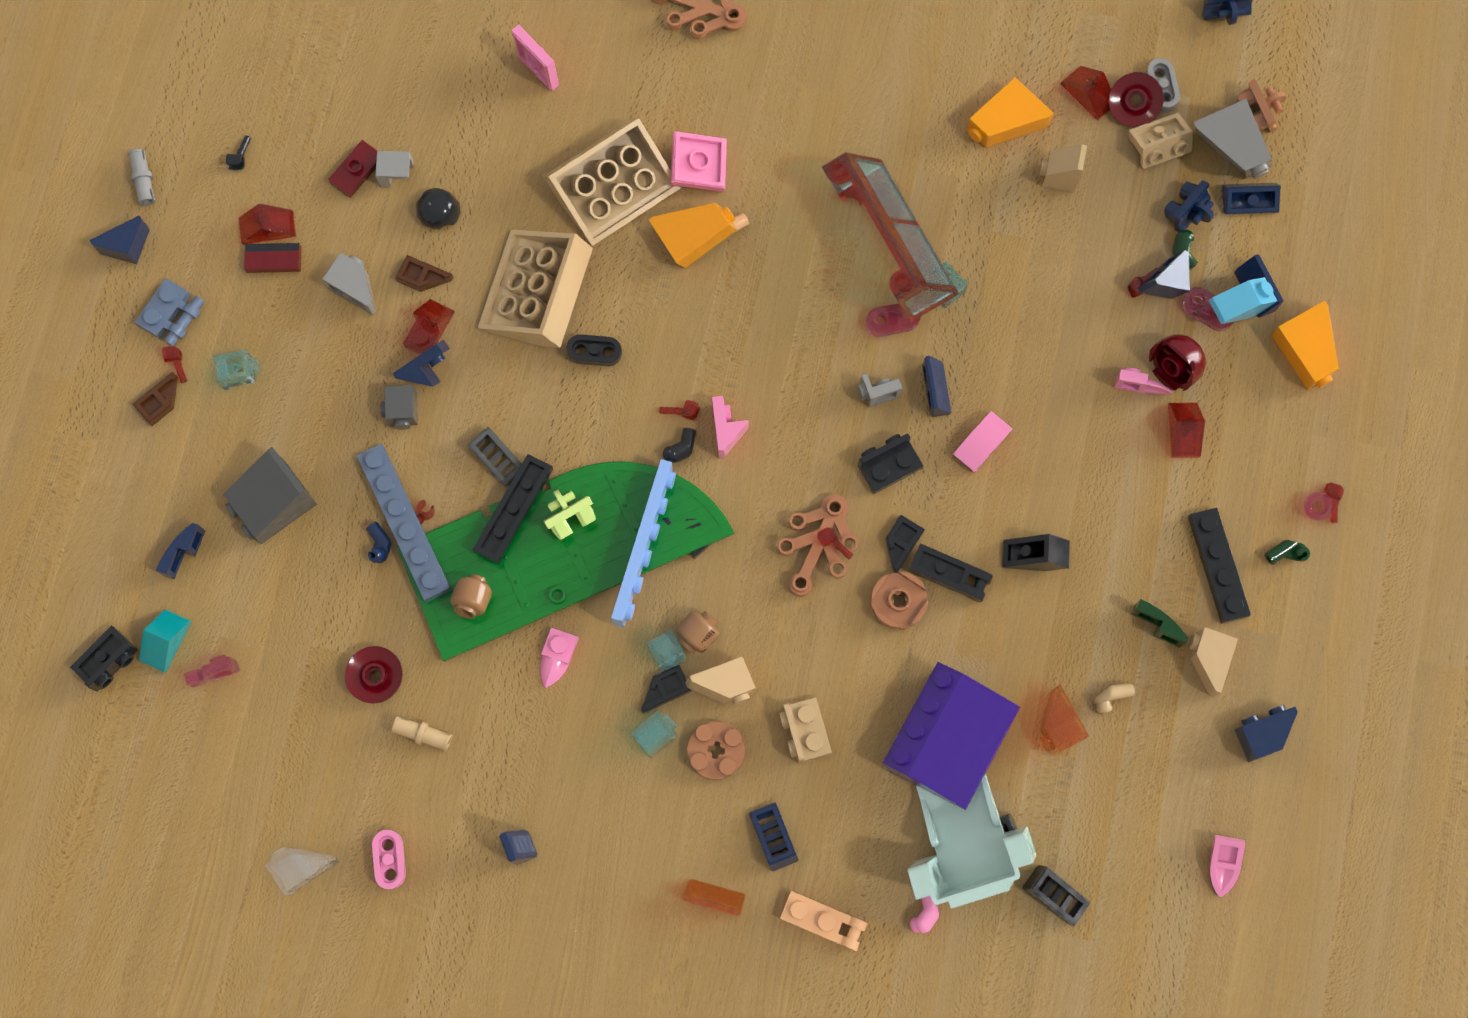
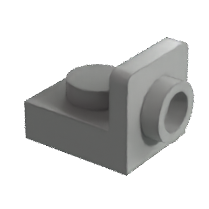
[857,373,902,408]

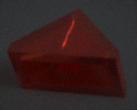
[1061,66,1111,121]
[239,204,296,245]
[1168,402,1205,458]

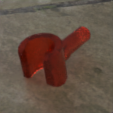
[1127,268,1158,298]
[162,346,187,383]
[659,400,700,420]
[1323,482,1344,523]
[417,500,435,524]
[817,527,853,560]

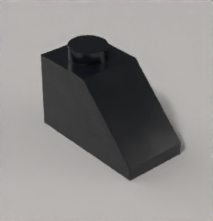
[1002,534,1070,571]

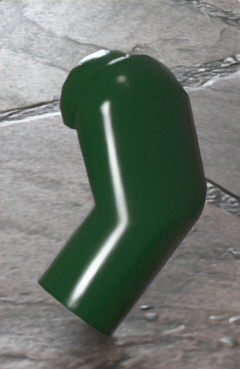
[1264,540,1310,565]

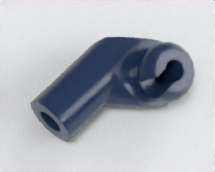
[366,522,392,564]

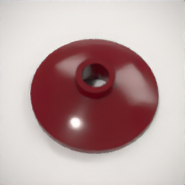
[1109,72,1164,127]
[345,646,403,704]

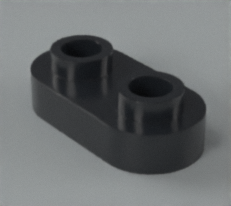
[566,334,622,366]

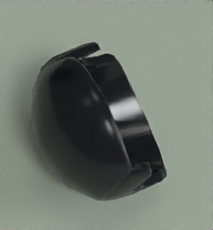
[416,188,461,230]

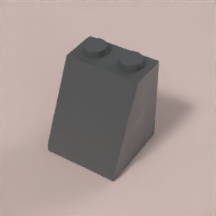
[223,447,317,544]

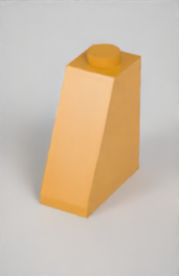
[967,78,1054,148]
[649,203,737,268]
[1271,301,1339,390]

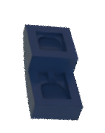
[156,523,205,580]

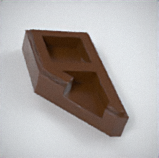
[395,255,454,292]
[133,372,178,426]

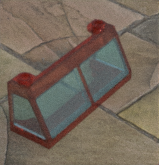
[822,152,959,322]

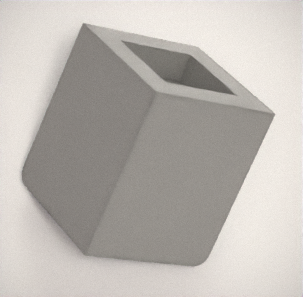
[375,151,414,187]

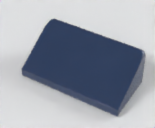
[1222,183,1281,214]
[1234,254,1284,318]
[922,356,951,417]

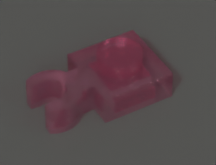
[184,655,240,688]

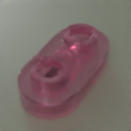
[1182,287,1234,331]
[866,302,921,337]

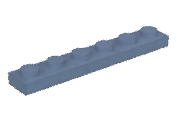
[357,444,452,603]

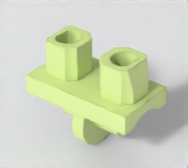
[543,489,596,540]

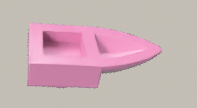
[1114,368,1172,394]
[540,628,579,688]
[1209,835,1245,897]

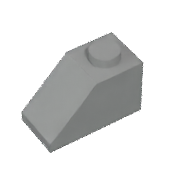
[322,253,376,315]

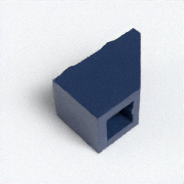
[1235,705,1298,762]

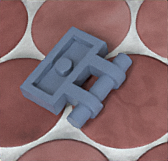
[134,278,204,346]

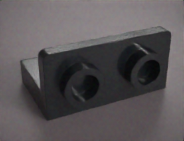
[858,433,923,494]

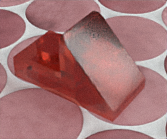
[403,299,455,354]

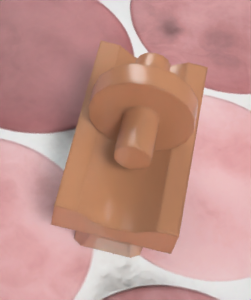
[1237,79,1286,132]

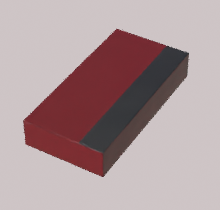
[244,243,301,273]

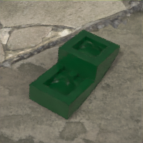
[1131,599,1188,648]

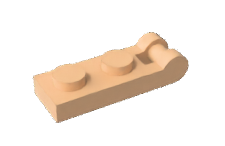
[780,891,868,951]

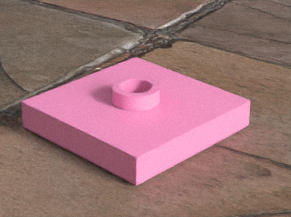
[512,25,559,91]
[670,131,727,192]

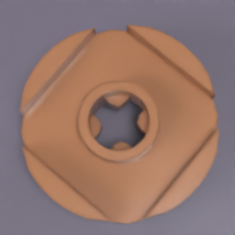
[871,572,928,630]
[687,721,745,780]

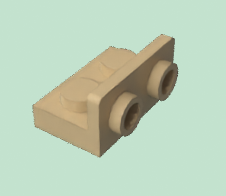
[1129,113,1193,169]
[779,697,832,763]

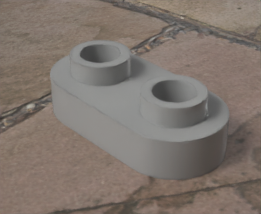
[1146,58,1180,112]

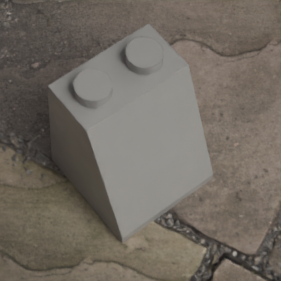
[1194,99,1272,179]

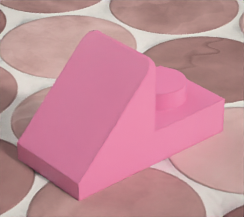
[712,396,749,458]

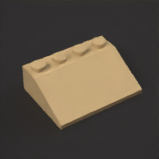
[543,118,681,246]
[478,230,593,348]

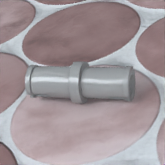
[128,149,156,206]

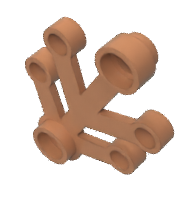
[652,0,747,39]
[778,495,858,597]

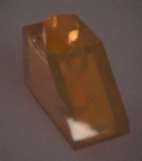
[1040,685,1089,756]

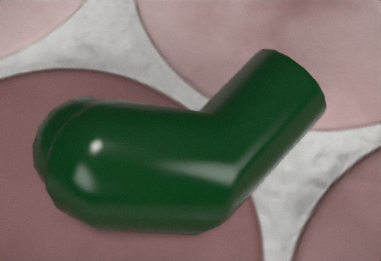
[1172,230,1198,271]

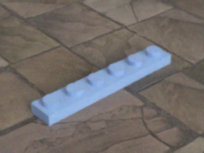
[611,459,676,628]

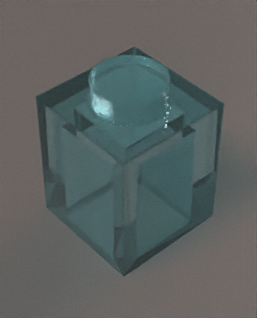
[631,711,677,758]

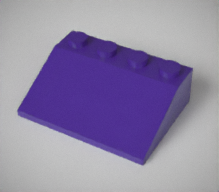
[883,662,1020,810]

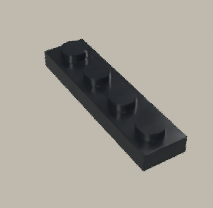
[473,454,553,565]
[1188,508,1251,624]

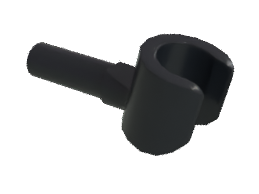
[226,135,251,170]

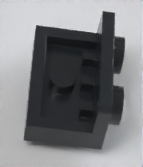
[70,625,138,692]

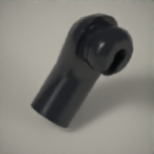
[663,428,697,463]

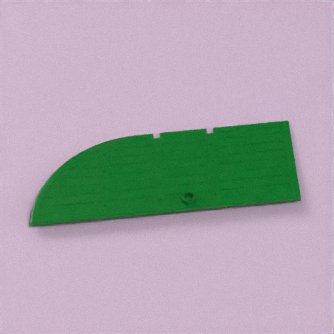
[396,461,735,662]

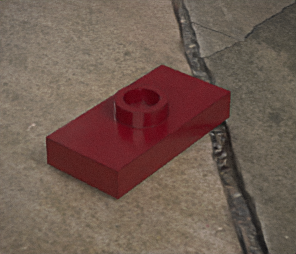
[328,140,377,198]

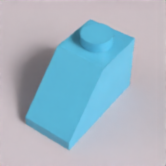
[1209,277,1277,324]

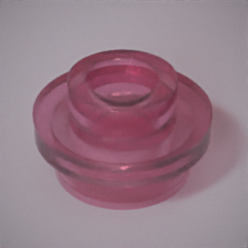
[1304,492,1334,520]

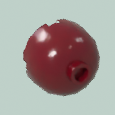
[1148,334,1206,391]

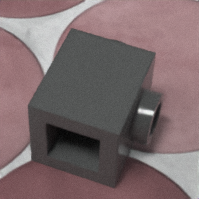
[380,385,418,430]

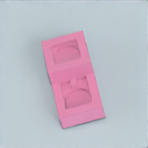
[953,411,1013,472]

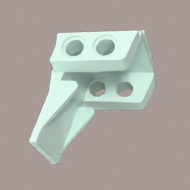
[908,773,1036,909]

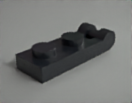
[909,543,993,602]

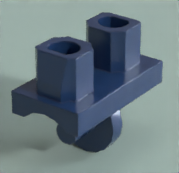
[1202,0,1253,25]
[1164,180,1214,232]

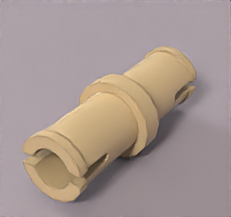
[391,715,453,752]

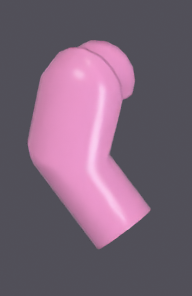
[910,896,939,934]

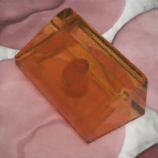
[683,879,745,916]

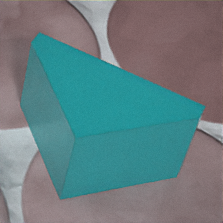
[139,610,192,673]

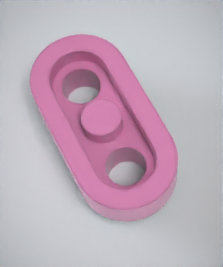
[372,830,406,890]

